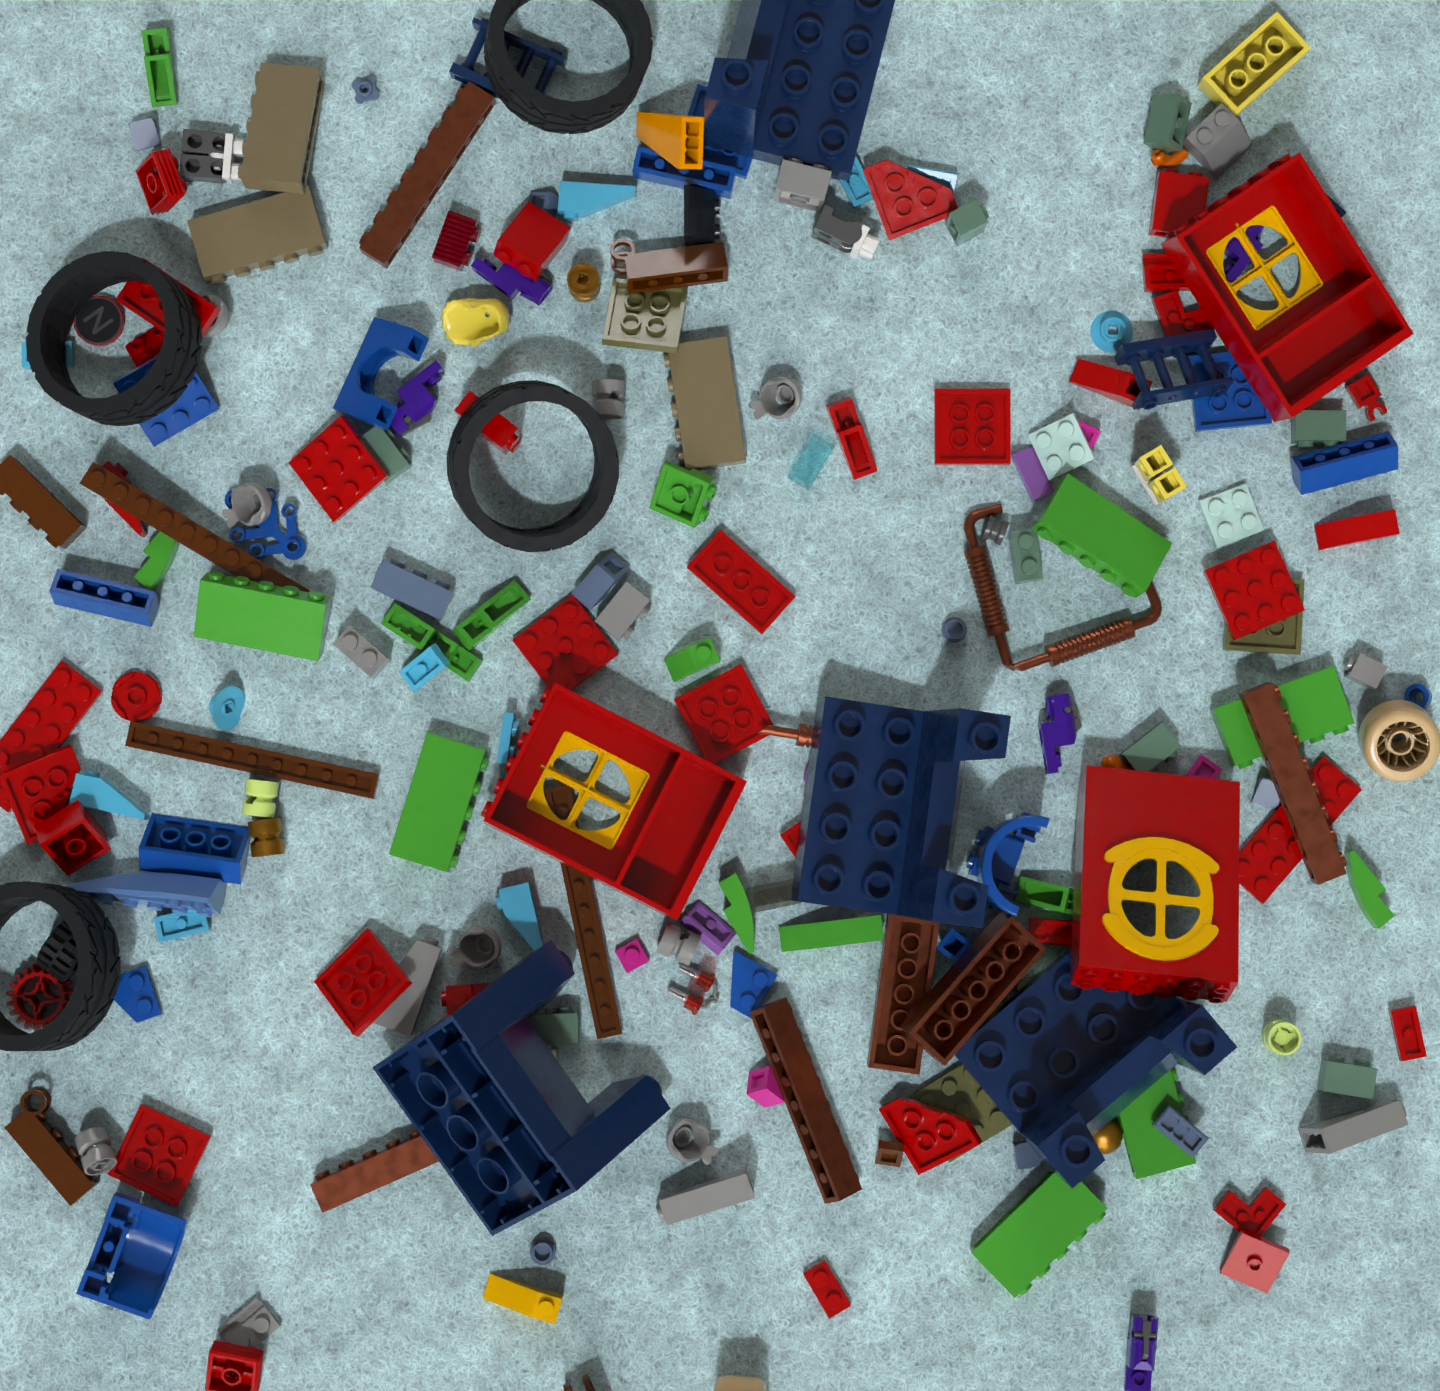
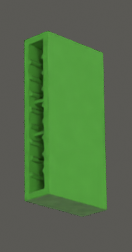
[1031,473,1172,598]
[194,571,331,661]
[1210,666,1355,769]
[389,732,490,872]
[1117,1067,1198,1179]
[970,1170,1107,1298]

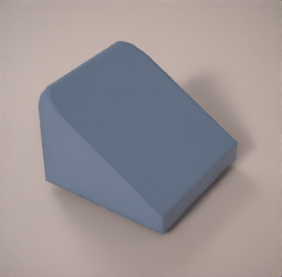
[128,117,162,151]
[529,191,559,218]
[1251,777,1280,809]
[1012,1141,1041,1170]

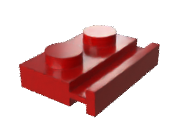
[1142,253,1190,292]

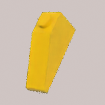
[483,1273,564,1324]

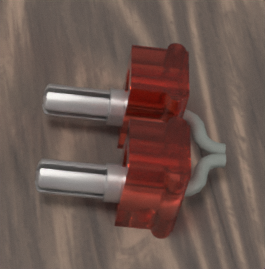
[667,963,719,1015]

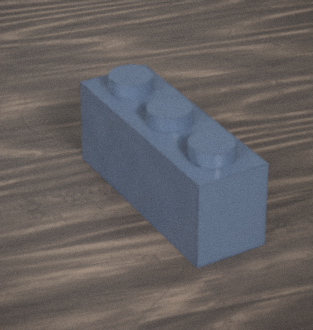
[370,559,454,621]

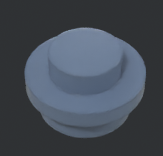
[942,617,967,643]
[530,1239,556,1265]

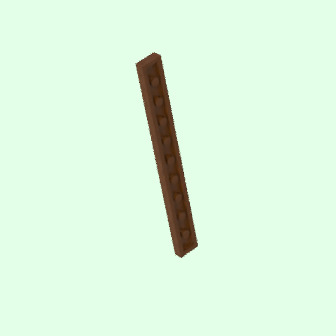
[80,462,310,592]
[125,721,380,799]
[545,785,622,1039]

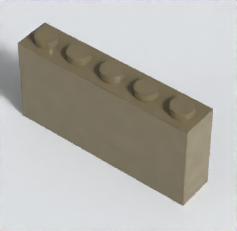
[238,62,325,194]
[187,186,328,284]
[663,336,746,471]

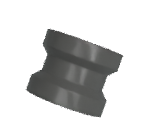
[981,515,1009,546]

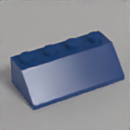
[138,813,251,885]

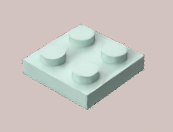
[1028,413,1096,481]
[1198,484,1264,549]

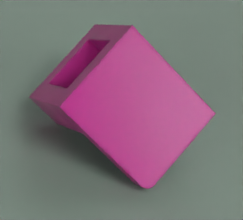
[746,1066,785,1107]

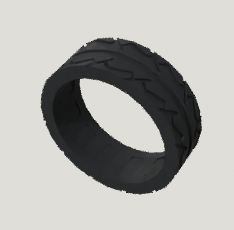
[484,0,653,134]
[26,251,202,426]
[447,380,619,552]
[0,881,121,1051]

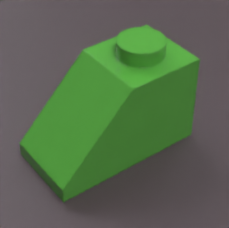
[664,637,720,682]

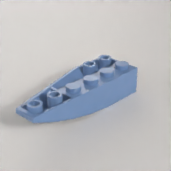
[66,872,226,917]

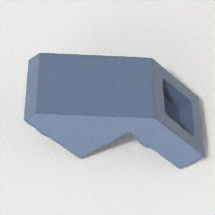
[572,552,630,610]

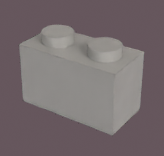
[595,582,651,641]
[333,625,391,679]

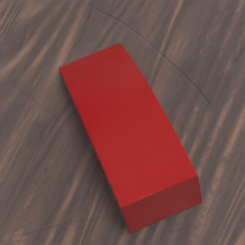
[825,397,877,480]
[1314,509,1400,550]

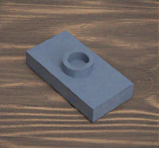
[1151,1104,1209,1158]

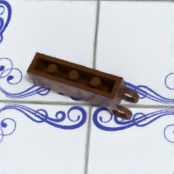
[610,239,728,294]
[0,455,87,549]
[4,1088,99,1206]

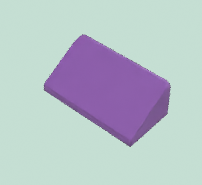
[1011,446,1054,502]
[679,900,737,956]

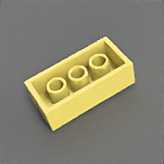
[1198,12,1311,117]

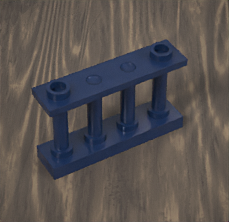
[449,17,567,99]
[1114,329,1234,410]

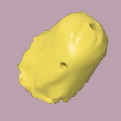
[441,298,510,347]

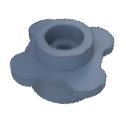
[351,76,379,104]

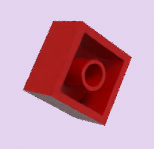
[34,800,111,876]

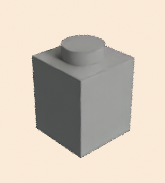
[1344,653,1388,690]

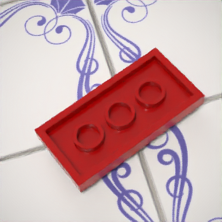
[115,258,221,338]
[687,530,796,635]

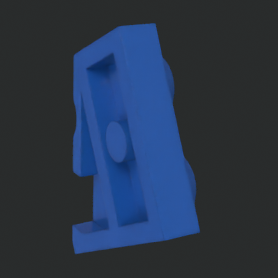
[730,950,777,1019]
[113,966,163,1023]

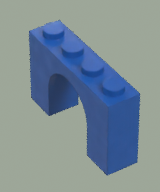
[333,317,429,431]

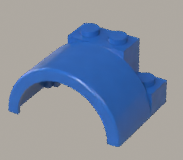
[966,812,1050,916]
[76,1192,188,1319]

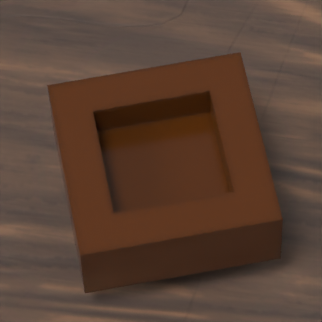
[875,1140,904,1167]

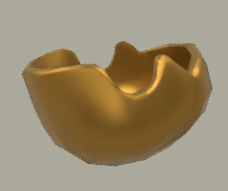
[1093,1118,1123,1154]

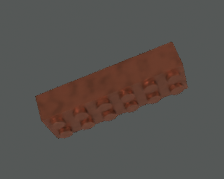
[899,911,1047,1066]
[867,914,940,1075]

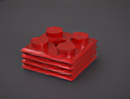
[136,148,187,215]
[205,1340,264,1391]

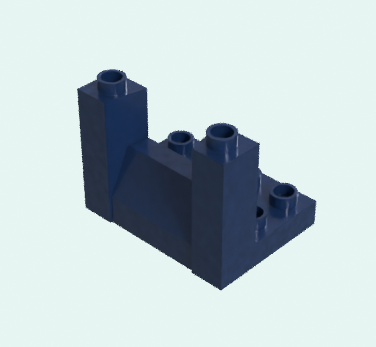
[704,0,895,183]
[790,696,1011,928]
[372,940,671,1236]
[954,946,1237,1189]

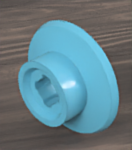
[1090,310,1133,353]
[209,685,245,730]

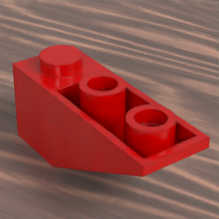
[1069,358,1153,410]

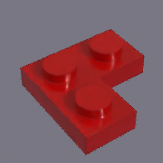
[1152,290,1216,337]
[1212,1187,1286,1236]

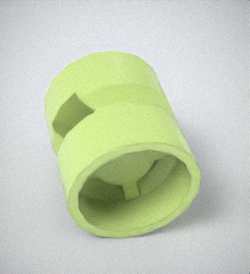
[242,779,279,818]
[1261,1020,1301,1055]

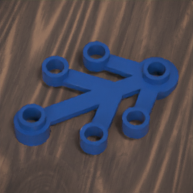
[224,488,306,560]

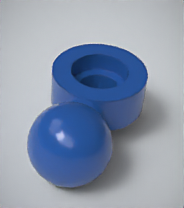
[1404,684,1432,709]

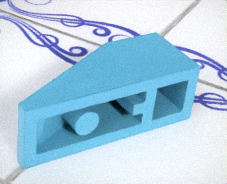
[558,181,636,221]
[69,770,150,820]
[495,882,544,951]

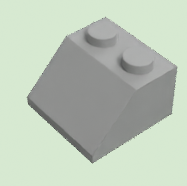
[1183,103,1252,180]
[774,158,832,213]

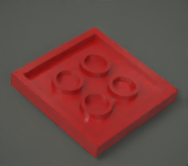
[934,389,1011,465]
[288,415,390,522]
[1203,540,1305,641]
[512,595,618,691]
[674,664,773,764]
[314,928,412,1037]
[107,1103,212,1207]

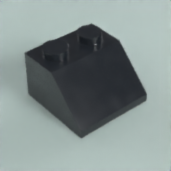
[684,185,720,246]

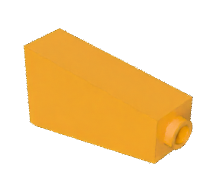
[636,112,704,169]

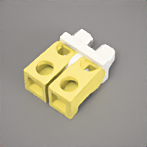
[1131,445,1187,506]

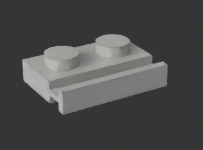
[217,1296,281,1347]

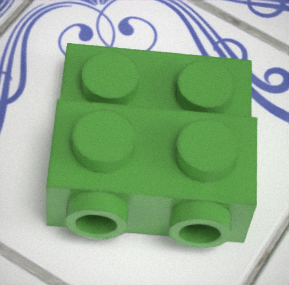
[649,461,718,528]

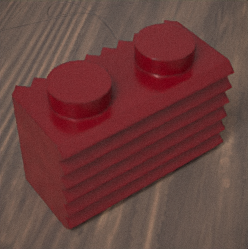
[432,211,481,271]

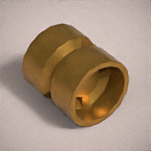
[567,263,601,303]
[247,818,285,857]

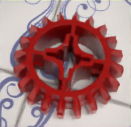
[6,963,74,1032]

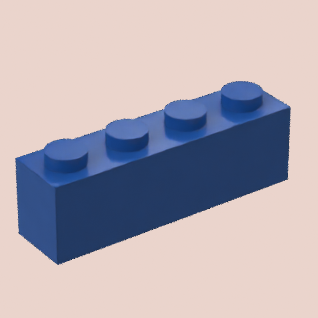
[632,146,736,199]
[1291,431,1398,495]
[49,569,160,627]

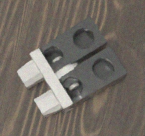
[179,129,244,184]
[811,205,880,260]

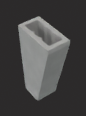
[373,936,443,1036]
[1298,1100,1408,1154]
[656,1167,755,1225]

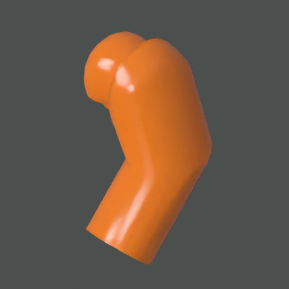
[1151,148,1189,169]
[1101,755,1129,769]

